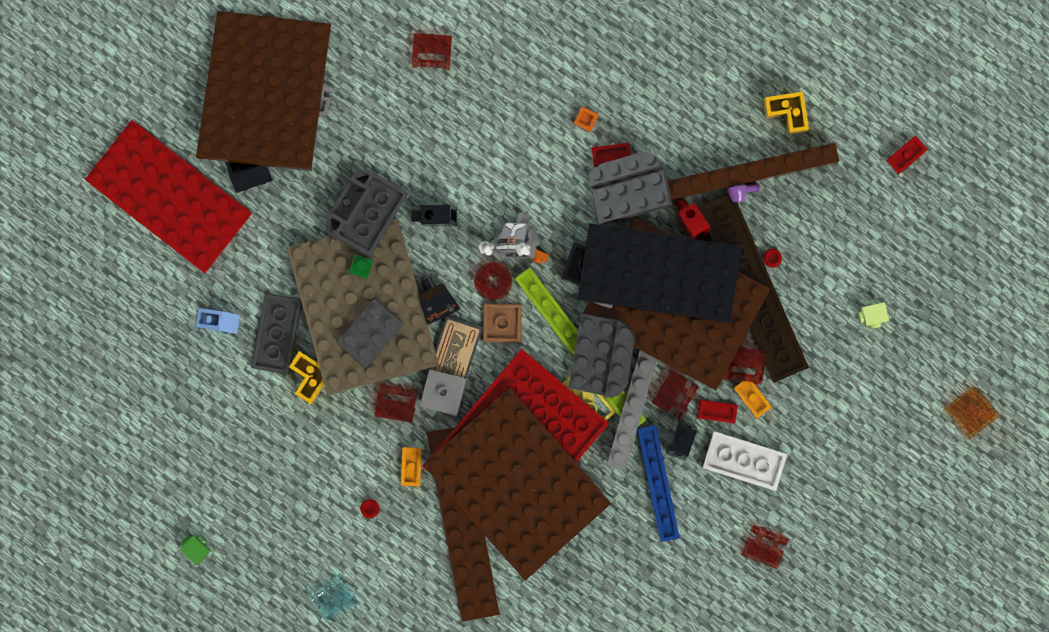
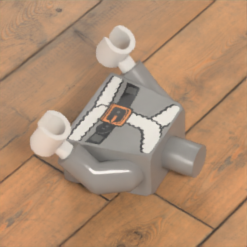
[478,213,539,259]

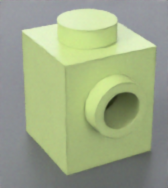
[858,302,889,329]

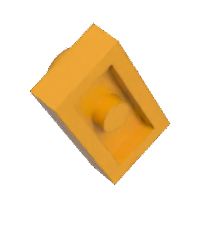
[733,377,772,419]
[401,447,422,487]

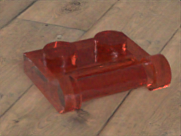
[412,33,452,71]
[723,348,767,385]
[374,383,418,423]

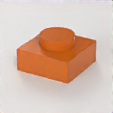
[574,107,599,133]
[531,249,549,264]

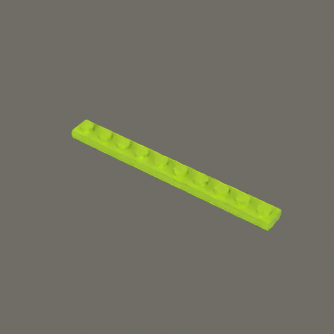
[515,267,646,426]

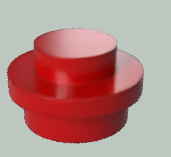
[763,249,782,268]
[360,499,380,518]

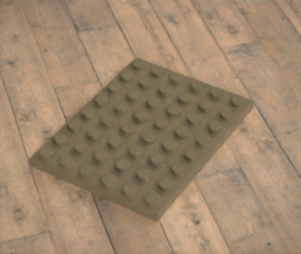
[287,219,439,396]

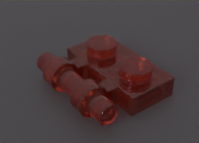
[652,370,699,420]
[741,525,789,569]

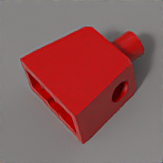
[675,198,710,240]

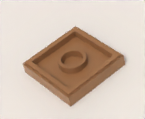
[483,304,522,343]

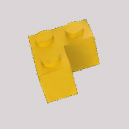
[763,92,809,135]
[289,351,324,404]

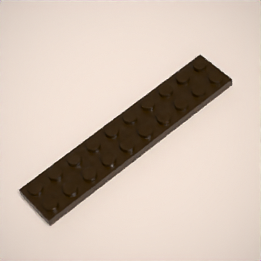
[698,194,809,383]

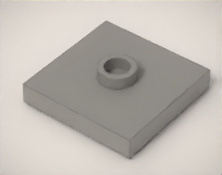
[420,369,466,416]

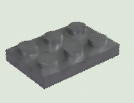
[336,299,404,369]

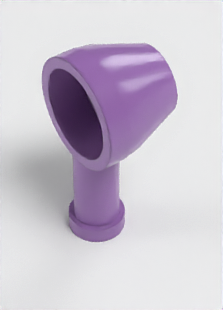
[727,182,760,202]

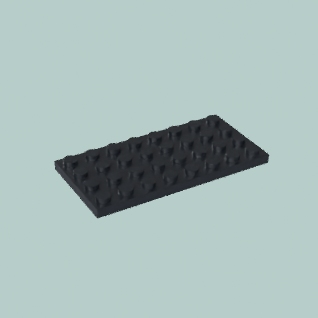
[577,223,742,323]

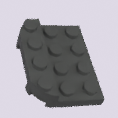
[589,152,672,225]
[326,171,408,258]
[568,313,636,398]

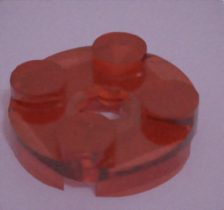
[474,262,512,300]

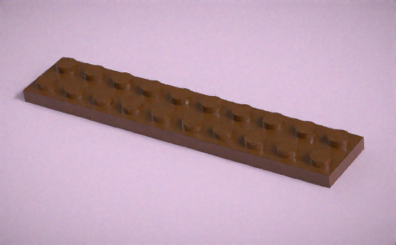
[427,427,500,622]

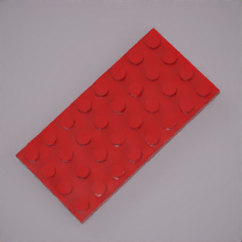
[85,120,252,274]

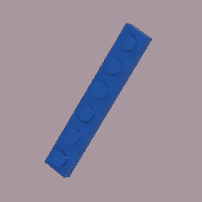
[637,425,680,542]

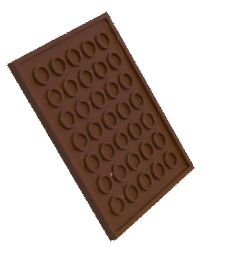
[196,11,331,171]
[583,217,770,391]
[423,388,612,581]

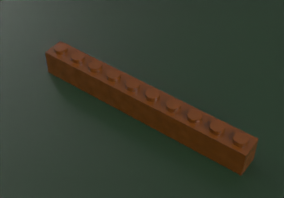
[668,143,839,201]

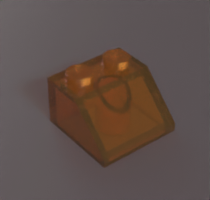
[943,386,1000,439]

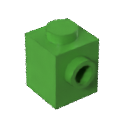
[180,535,211,565]

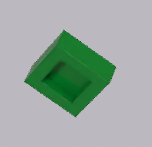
[349,254,373,279]

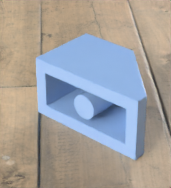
[196,308,240,334]

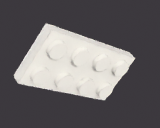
[702,431,787,491]

